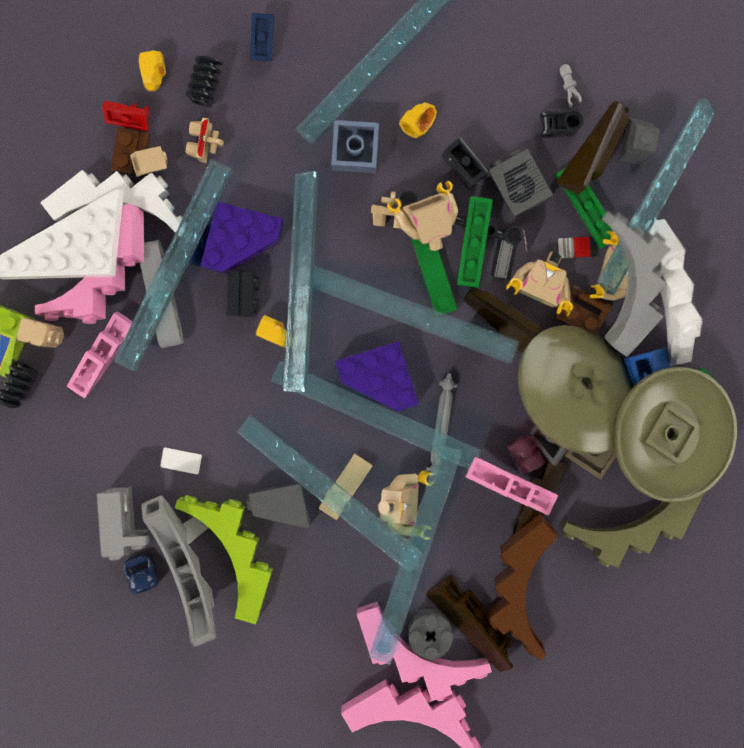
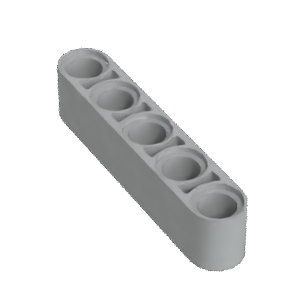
[140,240,184,349]

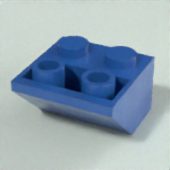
[622,347,671,388]

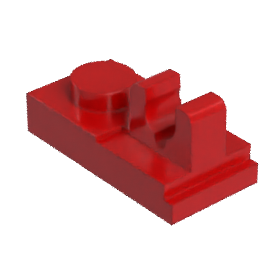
[102,101,150,132]

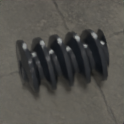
[186,55,223,108]
[0,360,38,408]

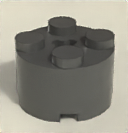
[408,608,453,660]

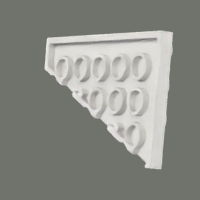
[0,189,124,280]

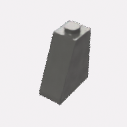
[618,118,660,165]
[246,481,311,528]

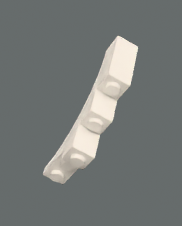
[41,170,190,238]
[642,219,702,366]

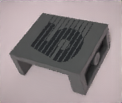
[487,149,553,220]

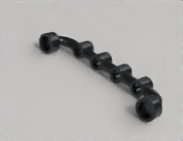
[399,190,523,245]

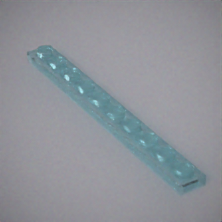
[295,0,451,146]
[597,99,715,295]
[114,160,233,371]
[284,172,318,392]
[306,265,519,364]
[271,361,482,469]
[237,415,424,572]
[369,444,462,664]

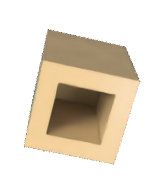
[130,146,168,177]

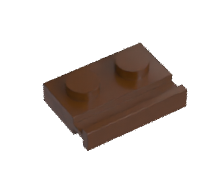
[110,127,151,177]

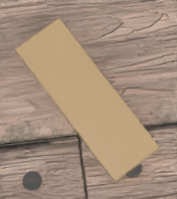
[319,453,373,520]

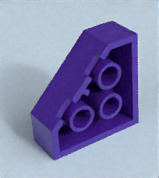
[200,201,284,274]
[335,341,419,411]

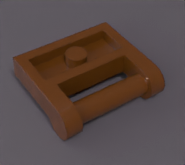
[555,284,613,335]

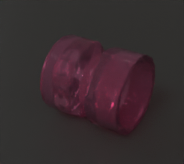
[506,434,546,474]

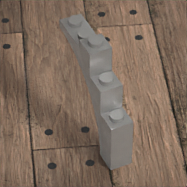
[602,212,671,357]
[142,495,216,647]

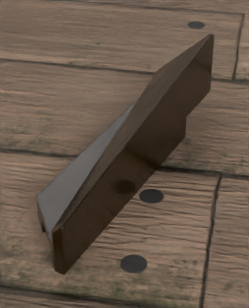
[557,101,630,195]
[464,287,545,354]
[510,457,569,538]
[426,574,513,672]

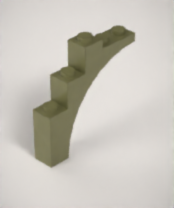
[558,493,704,568]

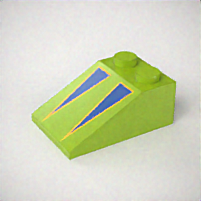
[0,305,35,378]

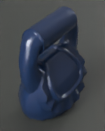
[123,553,158,595]

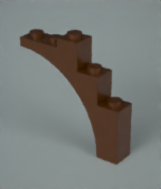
[488,514,558,661]

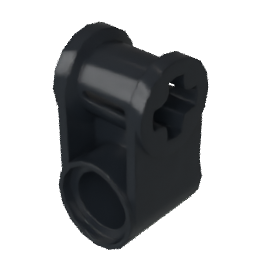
[539,110,584,138]

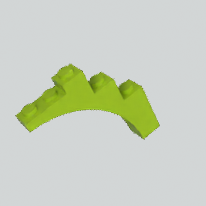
[175,495,273,624]

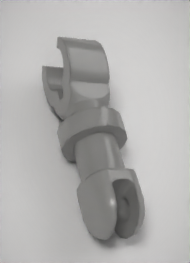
[560,64,582,108]

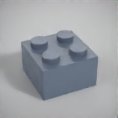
[331,120,379,174]

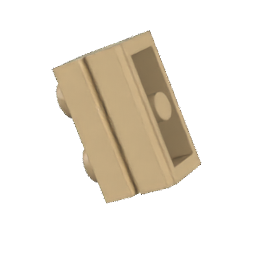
[16,318,64,348]

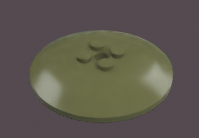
[518,325,633,454]
[614,367,737,502]

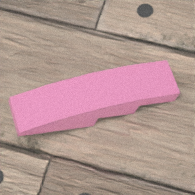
[67,311,136,399]
[466,457,558,516]

